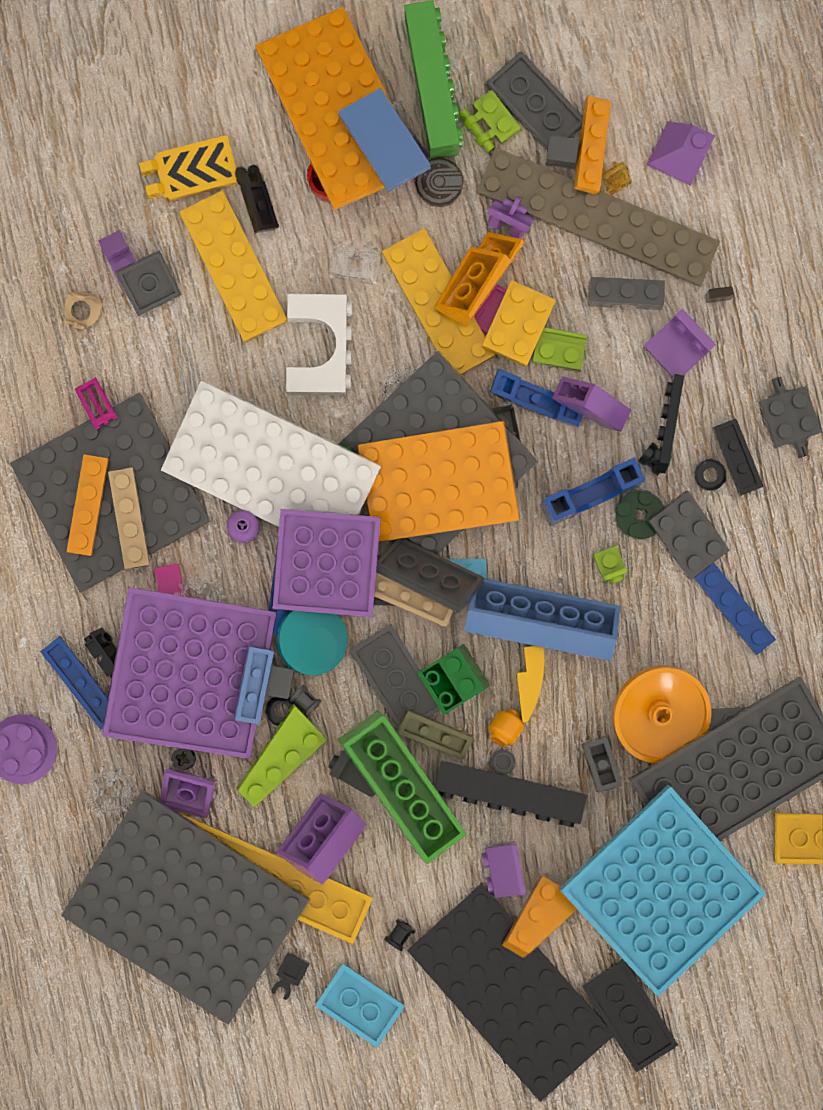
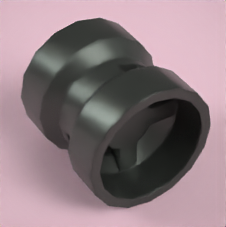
[638,442,672,476]

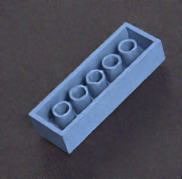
[464,579,621,661]

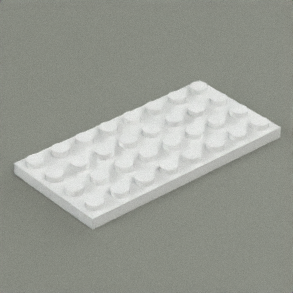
[161,380,382,527]

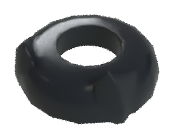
[695,458,727,491]
[265,697,297,726]

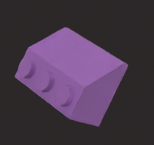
[276,793,367,885]

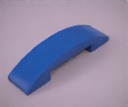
[490,369,583,427]

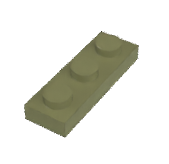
[396,708,474,760]

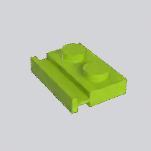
[532,327,587,371]

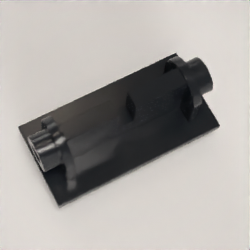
[84,628,117,679]

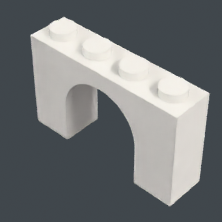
[286,294,352,396]

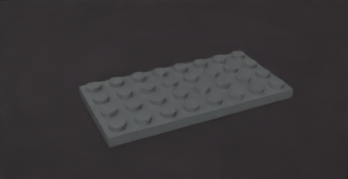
[629,677,823,841]

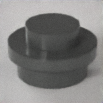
[490,750,515,774]

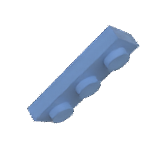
[234,646,274,725]

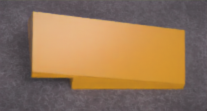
[434,232,524,327]

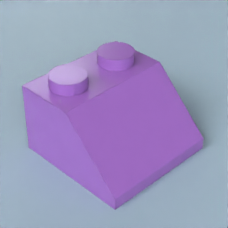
[481,841,526,898]

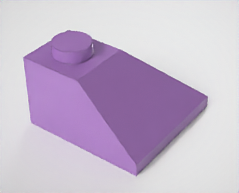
[647,121,715,186]

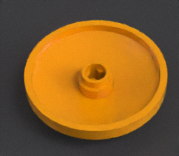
[612,665,711,763]

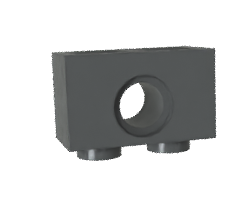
[581,737,622,792]

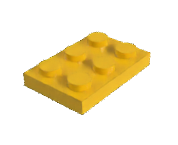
[481,280,556,367]

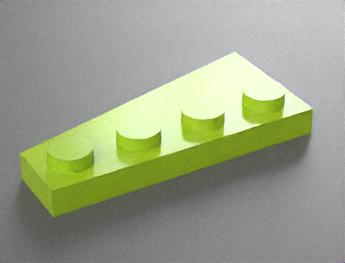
[237,704,327,808]

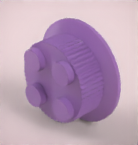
[0,715,57,784]

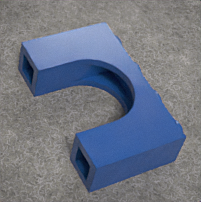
[540,457,645,527]

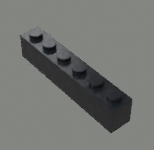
[435,760,587,828]

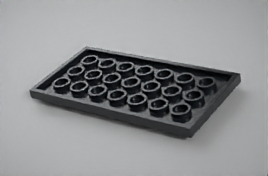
[407,883,613,1102]

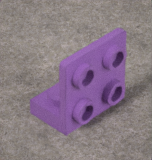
[644,308,716,378]

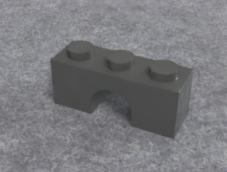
[588,277,665,310]

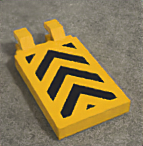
[139,135,237,202]

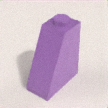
[552,376,631,432]

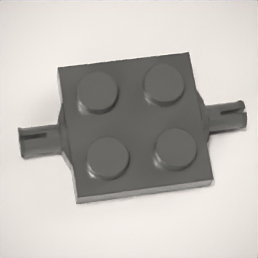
[758,376,822,458]

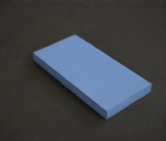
[338,88,431,192]

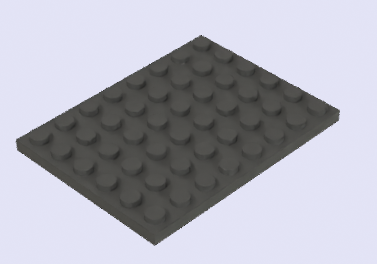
[61,790,310,1025]

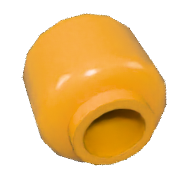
[488,709,524,747]

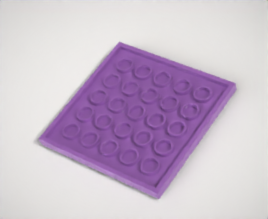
[102,587,276,759]

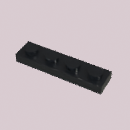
[653,374,684,474]

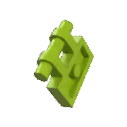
[459,90,521,153]

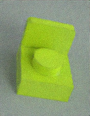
[593,545,628,584]

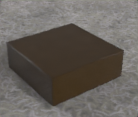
[705,286,734,303]

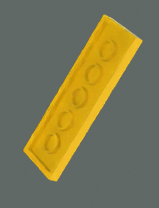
[179,190,288,343]
[382,228,495,375]

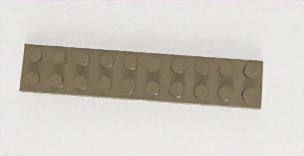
[476,147,720,287]

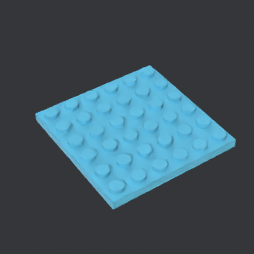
[559,785,766,997]

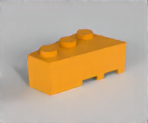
[502,876,577,958]

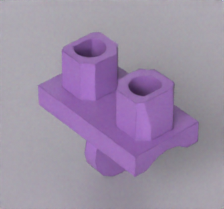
[487,196,535,239]

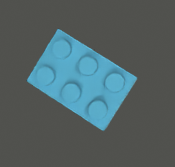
[315,963,405,1048]

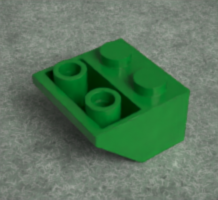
[417,644,490,715]

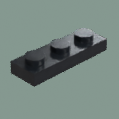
[712,418,764,496]

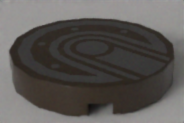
[415,157,464,207]

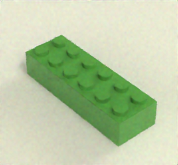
[404,0,463,159]
[337,710,467,864]

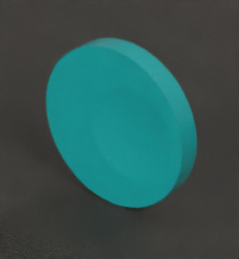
[276,610,348,675]

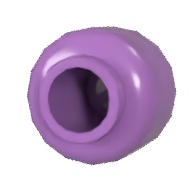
[227,510,260,543]

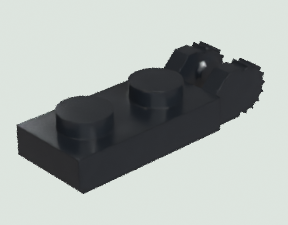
[235,165,279,233]

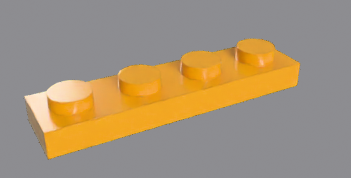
[574,95,611,195]
[66,454,109,556]

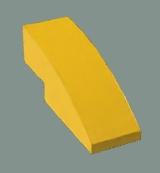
[516,646,545,723]

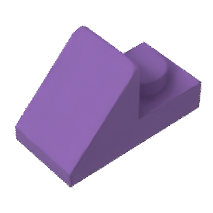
[98,230,136,285]

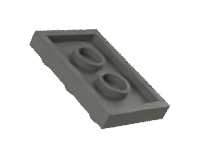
[647,491,730,580]

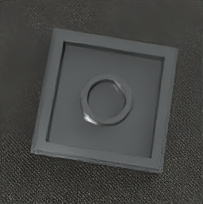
[115,250,182,316]

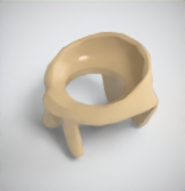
[63,291,102,329]

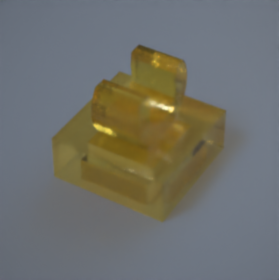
[602,161,632,195]

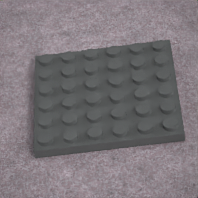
[338,351,538,554]
[10,393,211,593]

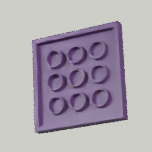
[273,509,381,617]

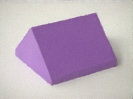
[160,768,217,818]

